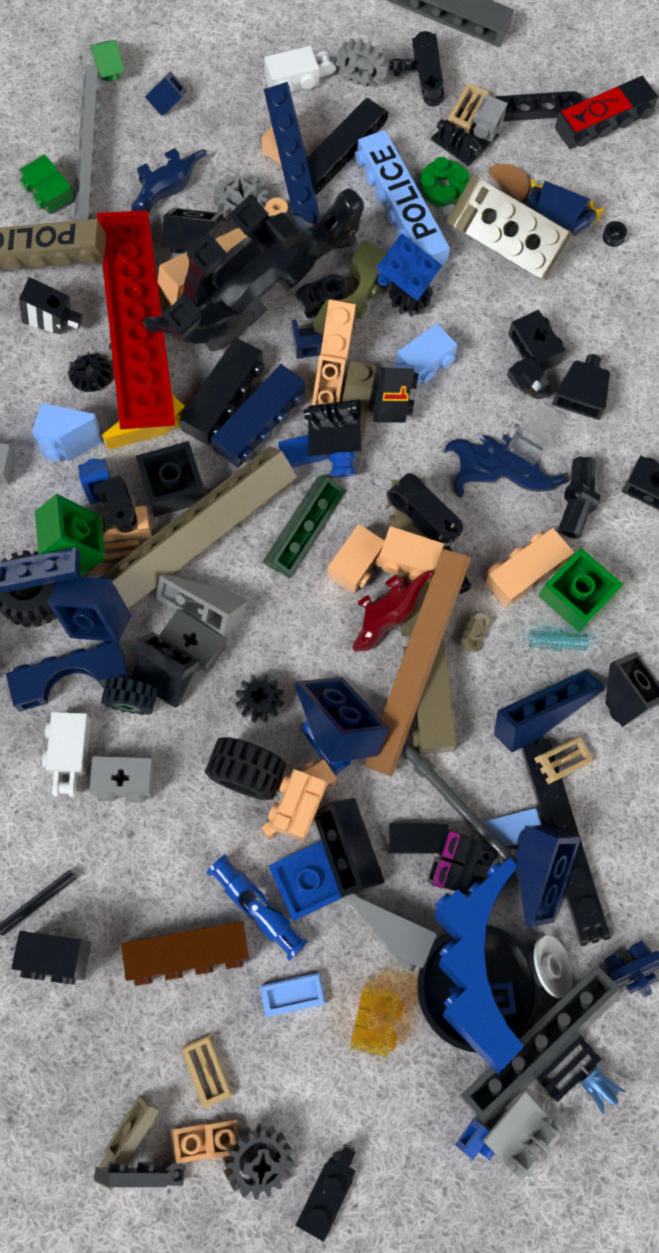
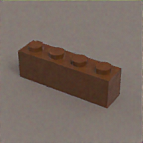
[121,921,250,986]

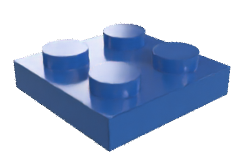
[268,841,344,922]

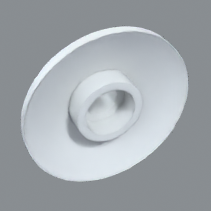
[534,935,573,998]

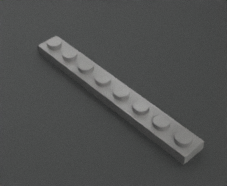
[74,64,101,221]

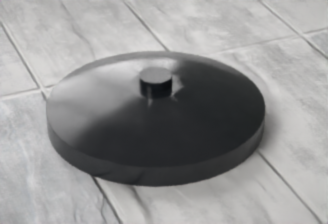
[416,925,541,1053]

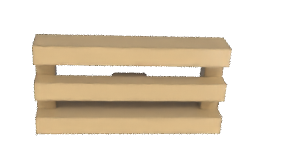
[447,83,489,134]
[534,736,594,784]
[181,1035,233,1109]

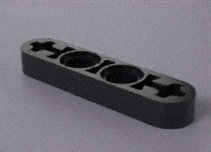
[494,91,584,122]

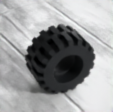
[0,550,57,628]
[205,737,287,800]

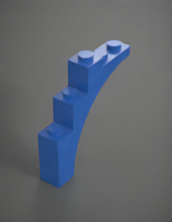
[434,857,524,1074]

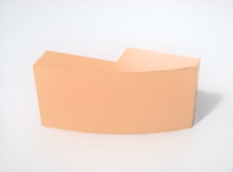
[170,1119,239,1164]

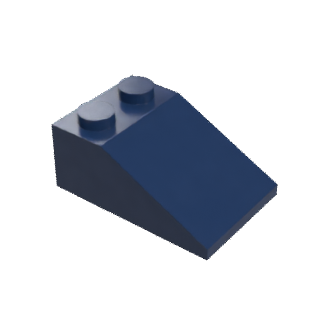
[295,677,389,763]
[516,825,581,927]

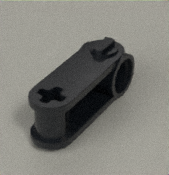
[412,31,444,107]
[387,473,463,548]

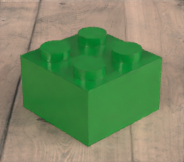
[35,494,105,575]
[538,548,624,633]

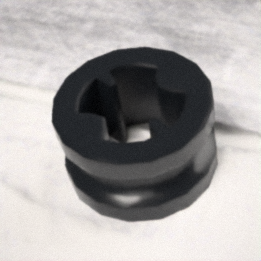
[602,221,627,247]

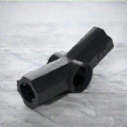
[557,456,601,539]

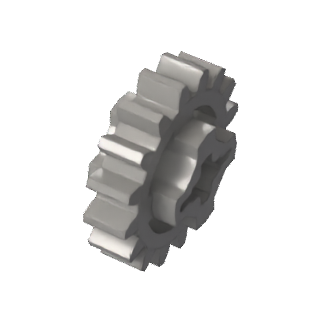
[336,38,389,87]
[214,172,268,222]

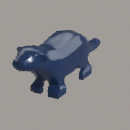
[131,148,207,213]

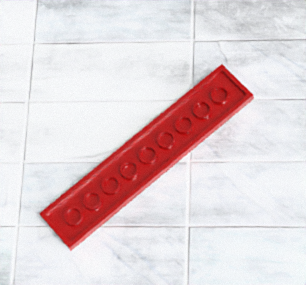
[97,210,175,430]

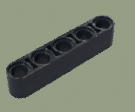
[307,98,389,195]

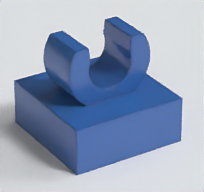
[455,1118,495,1161]

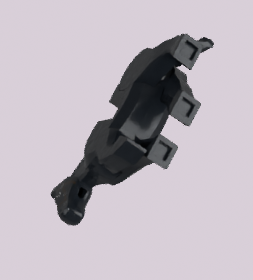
[143,188,364,351]

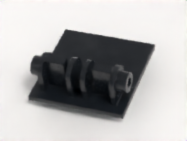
[431,108,500,167]
[303,399,362,457]

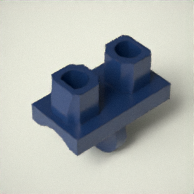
[604,941,659,997]

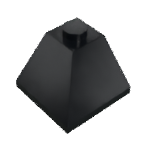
[162,207,223,253]
[605,652,659,727]

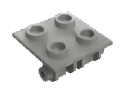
[483,1091,564,1180]

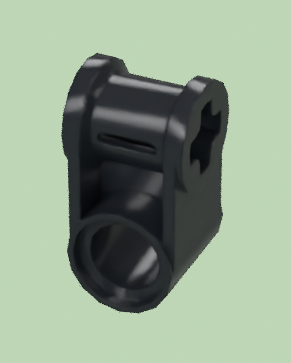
[295,274,346,319]

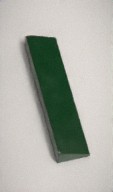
[262,474,346,578]

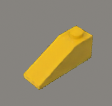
[102,394,185,450]

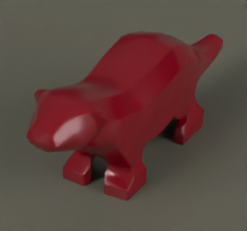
[352,570,433,652]

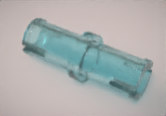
[529,629,588,652]

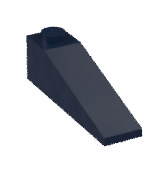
[494,670,605,753]

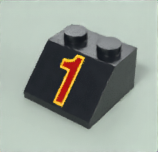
[373,361,419,423]

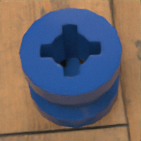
[329,452,357,478]

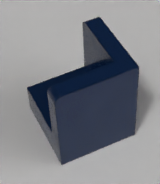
[145,71,187,116]
[291,319,322,359]

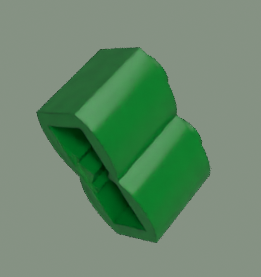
[19,154,75,214]

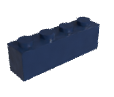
[211,364,306,468]

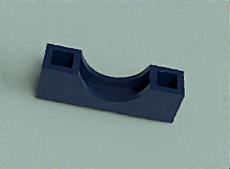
[6,641,130,712]

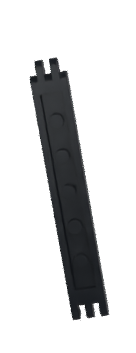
[521,736,610,947]

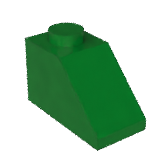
[89,39,125,81]

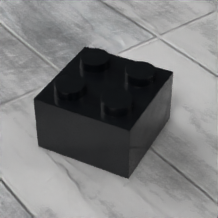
[136,441,205,517]
[11,930,92,985]

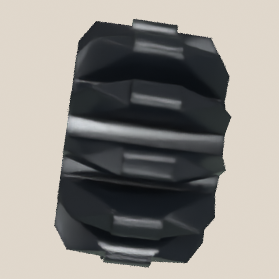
[389,281,433,317]
[236,674,284,723]

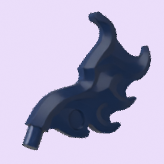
[444,434,565,498]

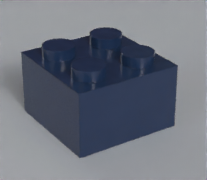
[47,576,132,642]

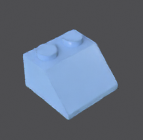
[32,403,103,462]

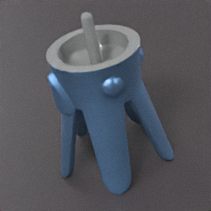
[579,1065,626,1114]

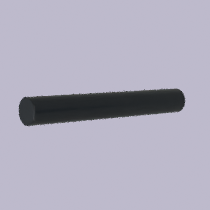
[0,869,77,936]

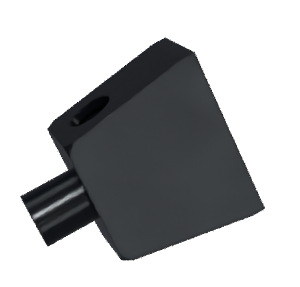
[552,354,610,420]

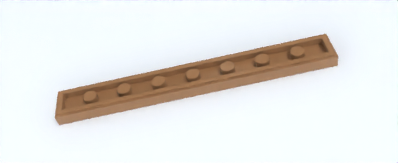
[364,549,471,777]

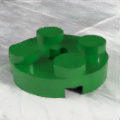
[420,157,470,207]

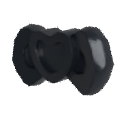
[388,58,416,76]

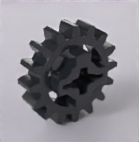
[223,1124,294,1200]

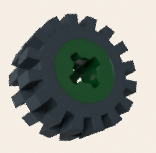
[101,677,157,715]

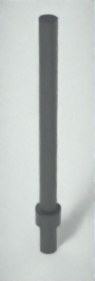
[402,743,519,878]

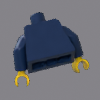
[526,179,604,246]

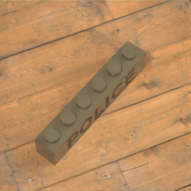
[0,219,106,270]

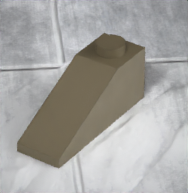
[342,361,376,449]

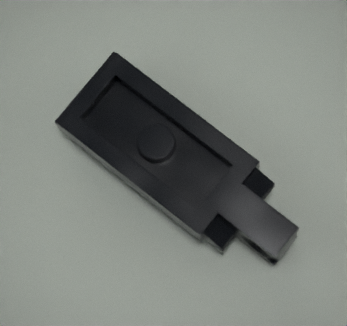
[295,1144,356,1242]
[94,1160,186,1187]

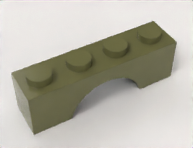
[314,240,387,337]

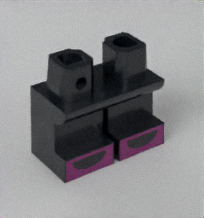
[427,827,495,895]

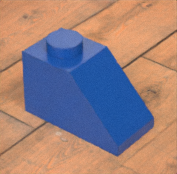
[78,458,111,504]

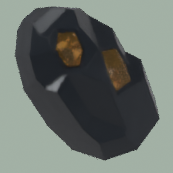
[507,357,551,399]

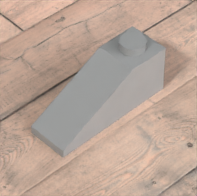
[156,573,248,637]
[350,895,437,972]

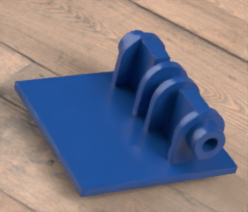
[376,233,442,301]

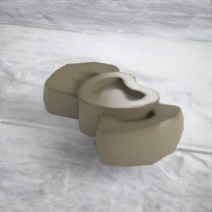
[461,611,491,652]

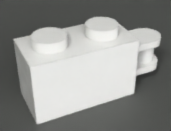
[264,46,336,92]
[42,712,91,797]

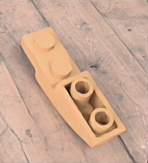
[312,298,356,405]

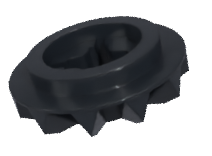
[68,352,111,392]

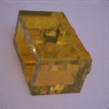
[349,985,404,1058]

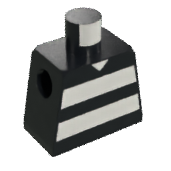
[19,277,83,334]

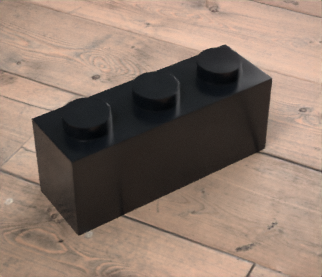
[314,798,385,898]

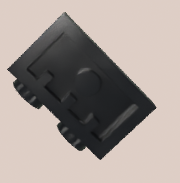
[130,631,200,708]

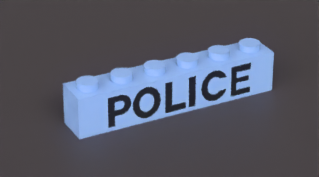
[355,130,450,265]

